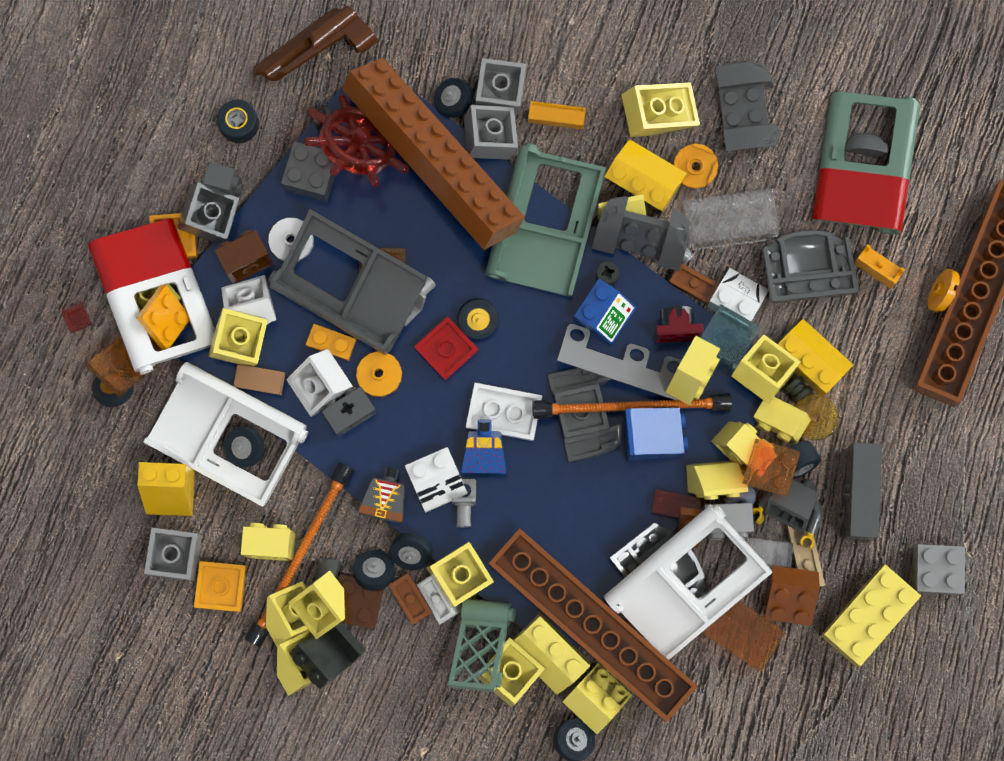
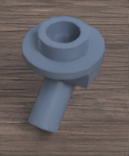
[723,485,756,505]

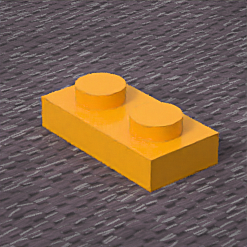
[306,324,357,362]

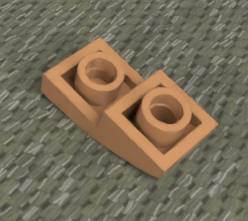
[234,364,285,395]

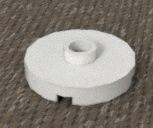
[268,218,314,261]

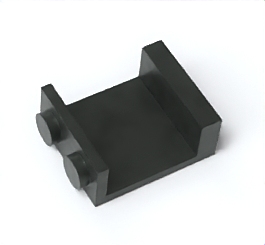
[289,622,366,689]

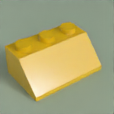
[604,139,687,212]
[778,319,853,398]

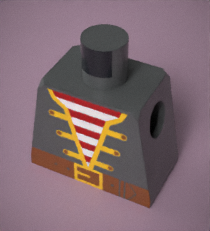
[359,467,406,524]

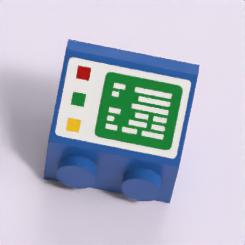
[574,279,636,346]

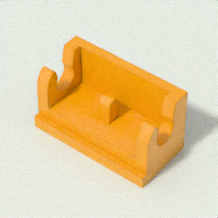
[854,244,906,289]

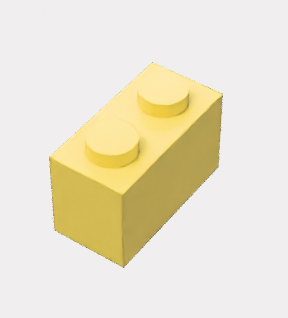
[753,397,811,443]

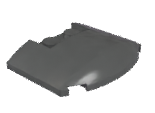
[762,230,859,303]
[609,523,707,598]

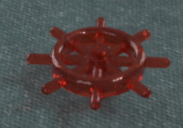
[304,95,409,187]

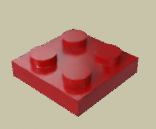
[414,316,479,381]

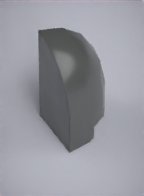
[845,133,888,158]
[316,558,341,580]

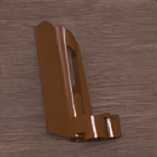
[253,6,378,81]

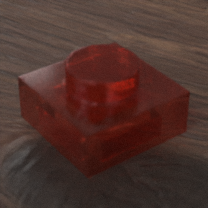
[61,303,93,333]

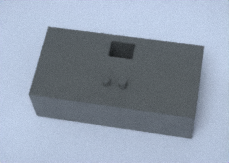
[843,442,882,542]

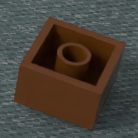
[215,230,274,284]

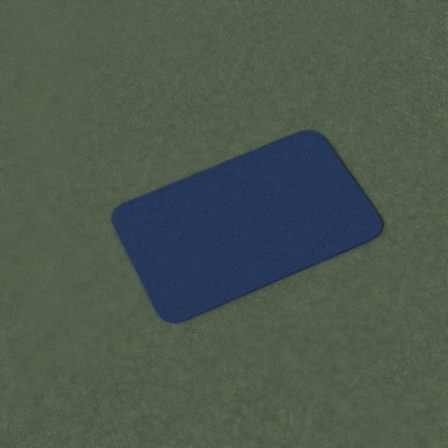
[170,86,763,645]

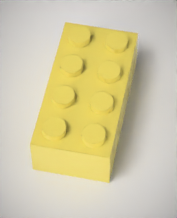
[820,564,921,667]

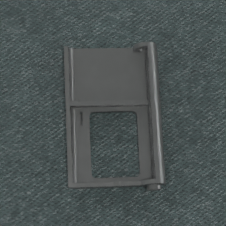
[269,209,427,355]

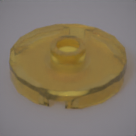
[796,394,839,441]

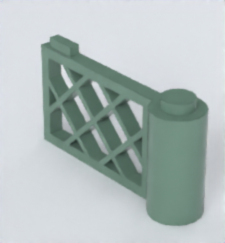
[448,599,516,692]

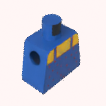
[462,419,506,474]

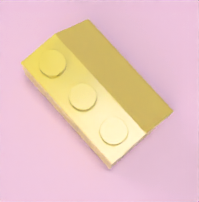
[512,612,590,694]

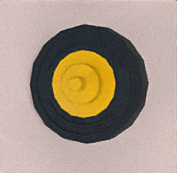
[457,298,498,339]

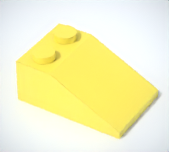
[621,83,700,137]

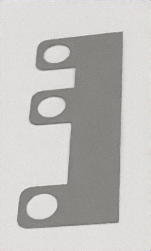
[557,324,682,401]

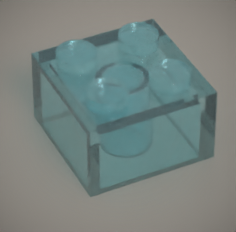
[701,304,760,371]

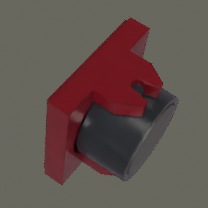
[654,306,704,344]

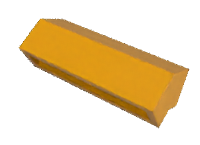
[528,101,586,130]

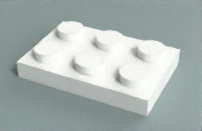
[466,383,542,441]

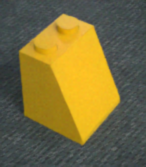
[137,462,196,516]

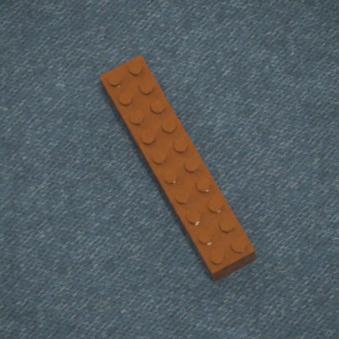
[342,58,525,250]
[912,179,1004,407]
[489,528,698,722]

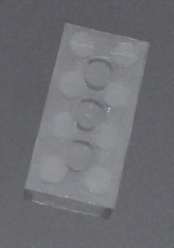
[681,189,780,250]

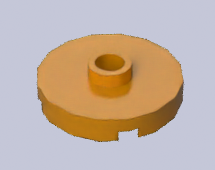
[673,143,718,189]
[928,269,960,313]
[356,352,402,397]

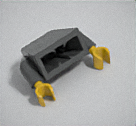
[753,479,823,551]

